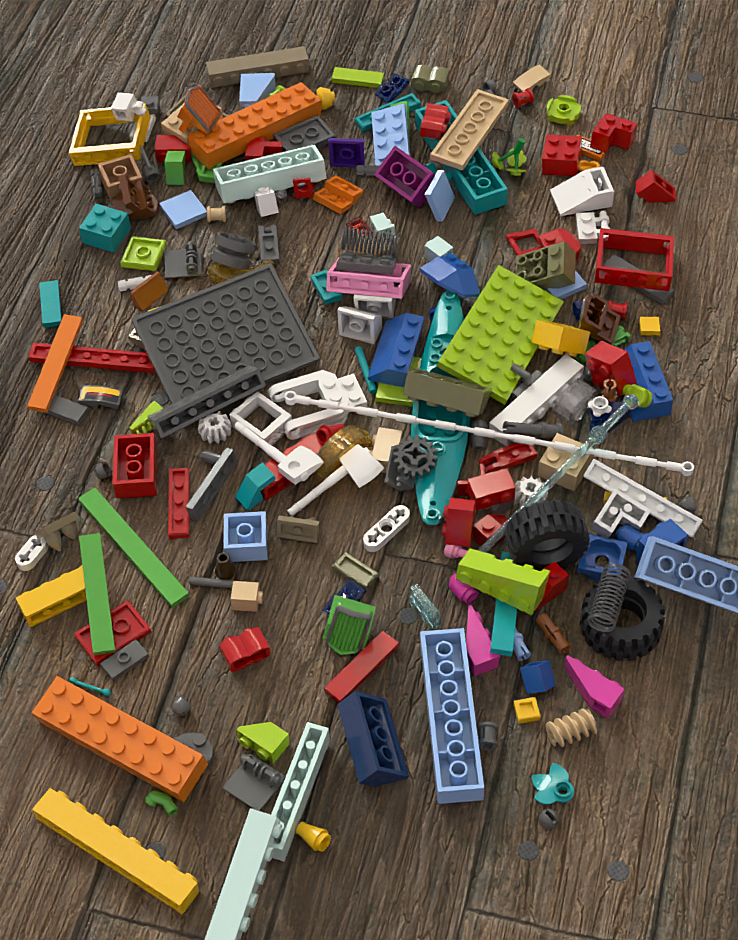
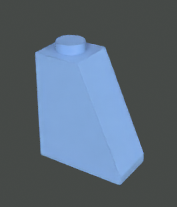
[239,73,276,110]

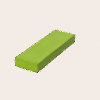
[332,67,384,88]

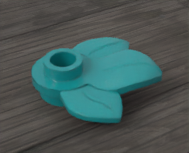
[531,763,574,805]

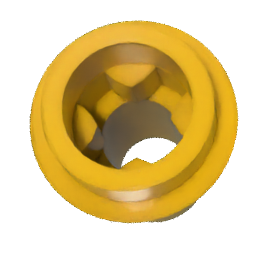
[296,821,331,852]

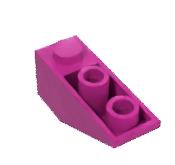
[466,605,501,676]
[565,655,624,719]

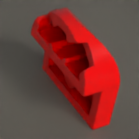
[538,229,582,261]

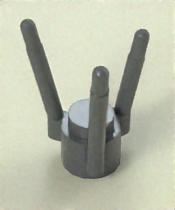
[139,146,161,183]

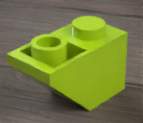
[237,722,290,764]

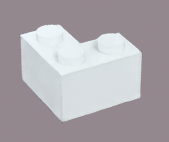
[590,488,651,538]

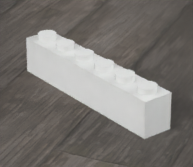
[489,354,584,447]

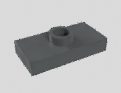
[100,640,149,682]

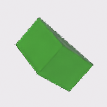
[164,151,186,186]

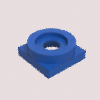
[577,534,628,581]

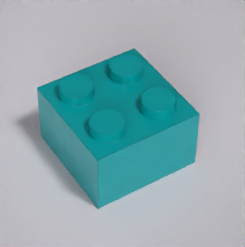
[79,204,131,252]

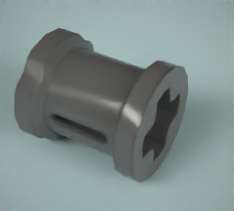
[478,721,498,751]

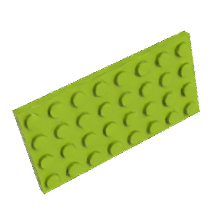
[436,265,564,405]

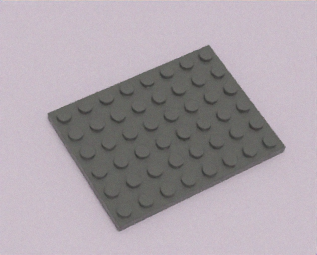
[131,263,320,404]

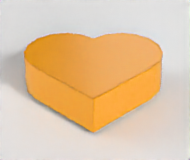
[579,160,600,173]

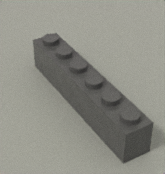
[147,365,266,438]

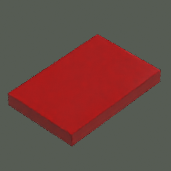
[74,600,152,667]

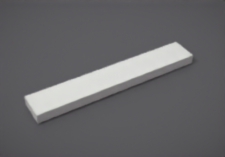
[583,459,703,538]

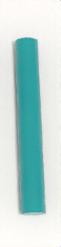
[355,346,377,394]

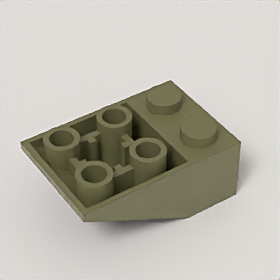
[515,241,576,289]

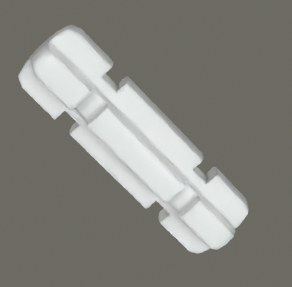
[118,275,152,292]

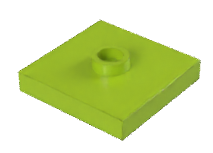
[120,236,167,271]

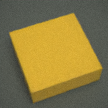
[639,317,660,335]
[513,697,541,724]

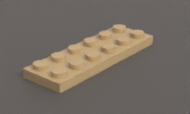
[430,89,509,171]

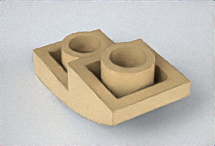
[513,64,551,92]

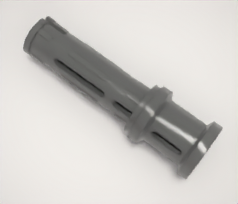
[502,421,563,440]

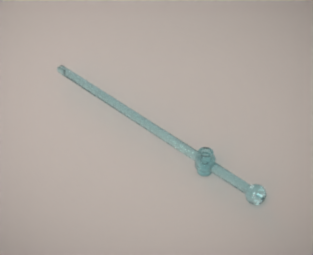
[477,394,639,553]

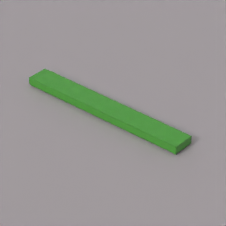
[78,488,189,608]

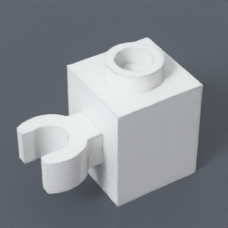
[111,93,146,121]
[254,187,279,217]

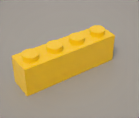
[16,565,87,627]

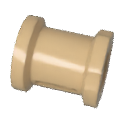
[207,206,226,223]

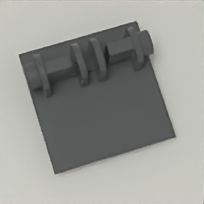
[164,241,202,279]
[222,754,286,811]

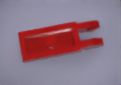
[478,443,538,474]

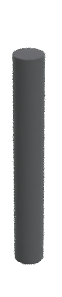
[189,576,245,589]

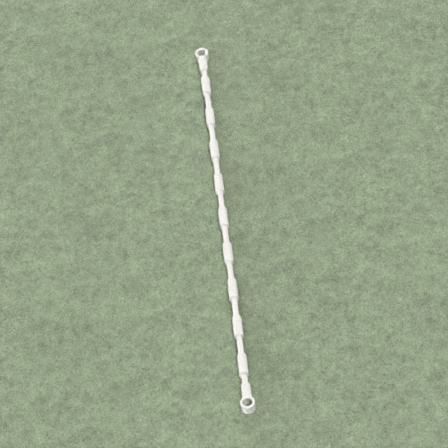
[285,391,694,476]

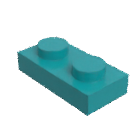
[310,270,342,305]

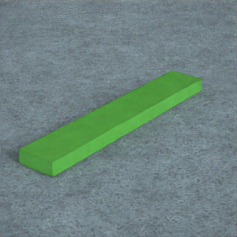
[79,533,115,655]

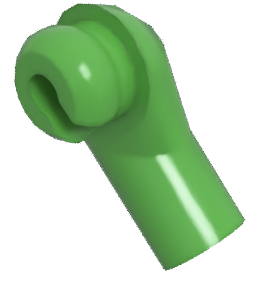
[145,790,179,816]

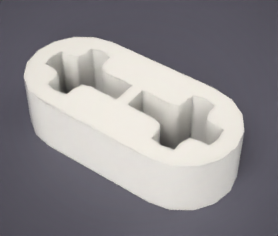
[15,535,48,571]

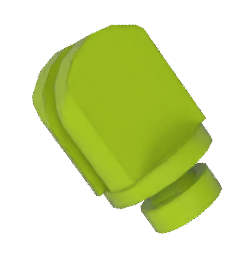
[623,384,652,408]

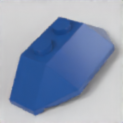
[420,254,480,298]

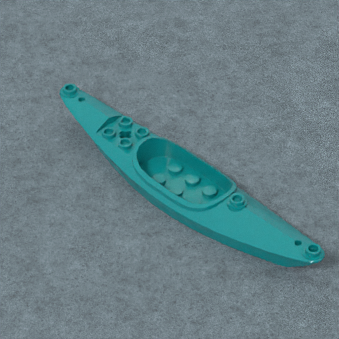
[411,290,470,526]

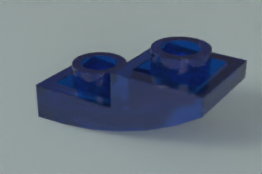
[375,73,409,102]
[322,578,367,615]

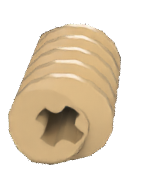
[545,708,597,747]

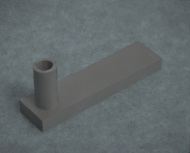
[186,448,238,522]

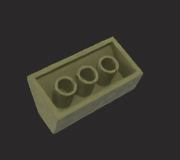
[402,368,492,417]

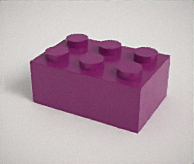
[374,146,435,208]

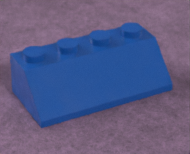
[368,313,424,387]
[622,341,673,422]

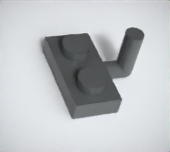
[510,363,543,403]

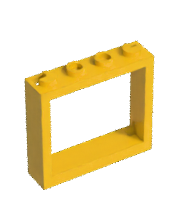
[69,104,151,166]

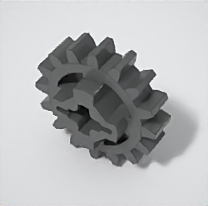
[393,435,438,479]

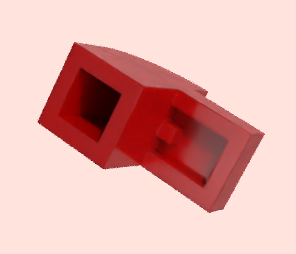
[245,136,283,161]

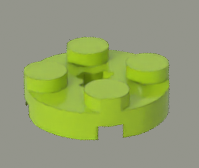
[546,95,581,126]

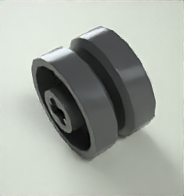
[210,232,256,270]

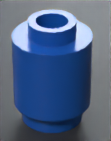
[615,524,643,552]

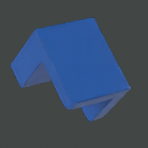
[520,660,556,694]

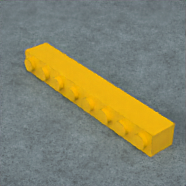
[32,788,199,915]

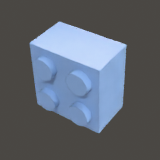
[224,512,268,562]

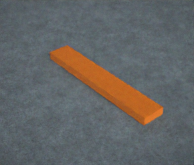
[27,314,83,413]

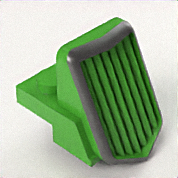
[322,595,376,656]

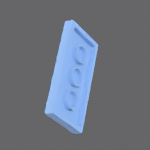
[371,104,410,165]

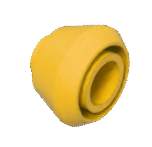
[316,87,335,111]

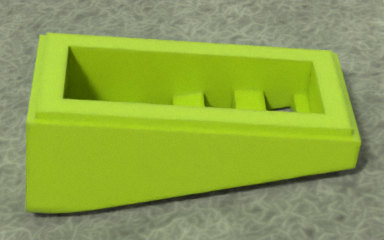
[130,401,163,434]

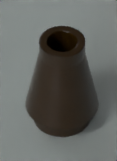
[215,552,236,580]

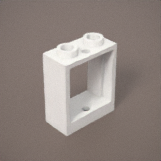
[230,391,292,445]

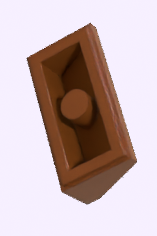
[130,271,168,311]

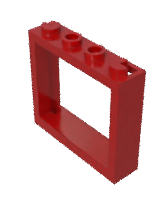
[594,228,674,292]

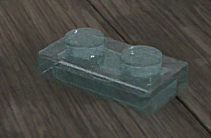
[408,583,440,629]

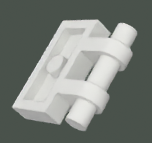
[576,211,610,244]

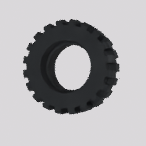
[505,500,590,571]
[580,576,665,661]

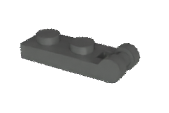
[258,224,280,266]

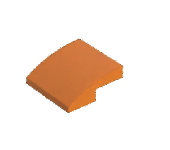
[313,176,364,214]

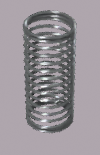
[340,226,399,258]
[588,563,631,632]

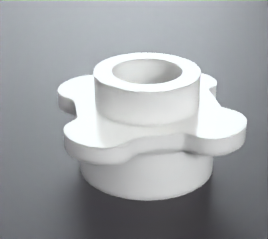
[588,396,612,417]

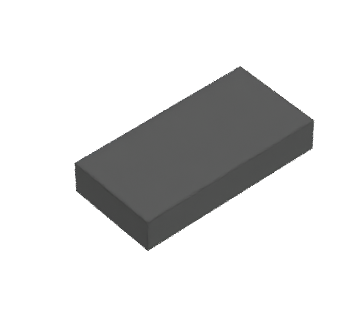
[47,395,89,425]

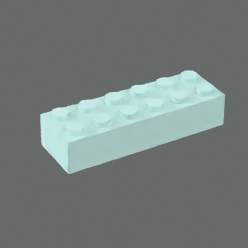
[213,145,327,203]

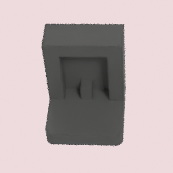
[141,96,160,115]

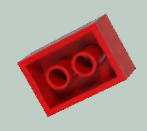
[113,433,157,498]

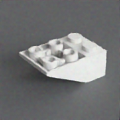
[550,167,614,216]

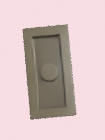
[34,511,79,552]
[277,515,319,543]

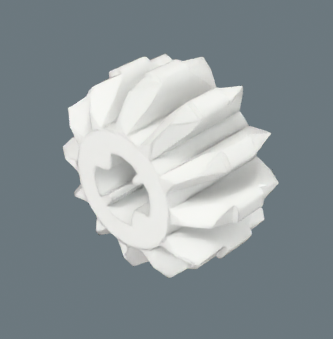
[198,411,232,444]
[514,475,548,508]

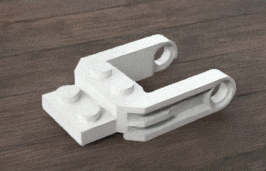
[268,370,367,440]

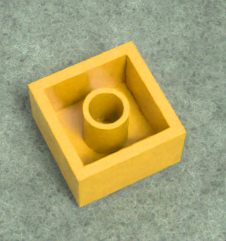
[532,320,590,357]

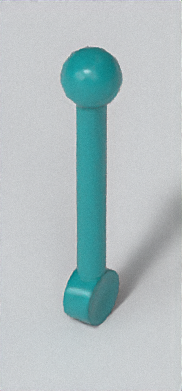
[68,677,111,697]

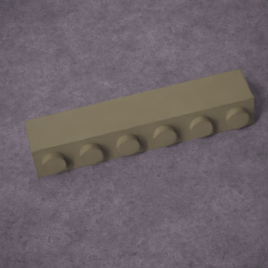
[206,46,309,88]

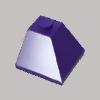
[328,138,365,168]

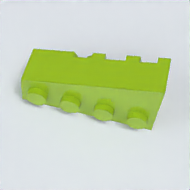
[456,549,550,615]

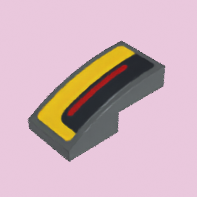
[78,385,122,409]

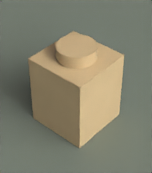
[231,581,263,612]

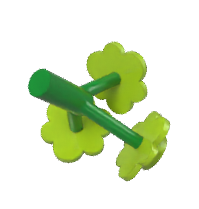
[491,138,527,177]

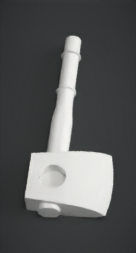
[234,422,324,485]
[287,444,384,516]

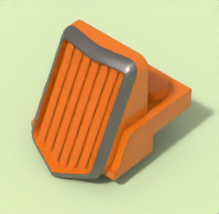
[177,84,222,134]

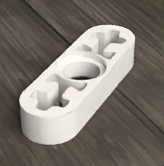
[363,505,410,552]

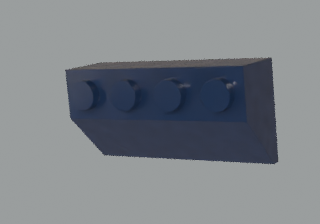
[337,691,409,787]

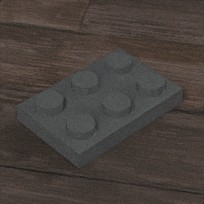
[273,115,335,152]
[336,251,397,274]

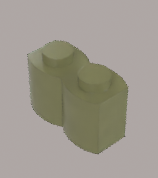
[412,65,449,93]

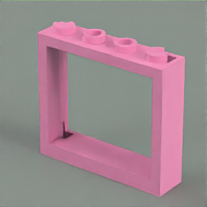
[326,258,412,299]

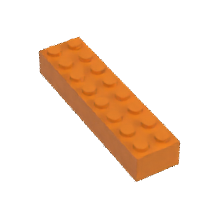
[188,82,321,170]
[32,676,208,803]

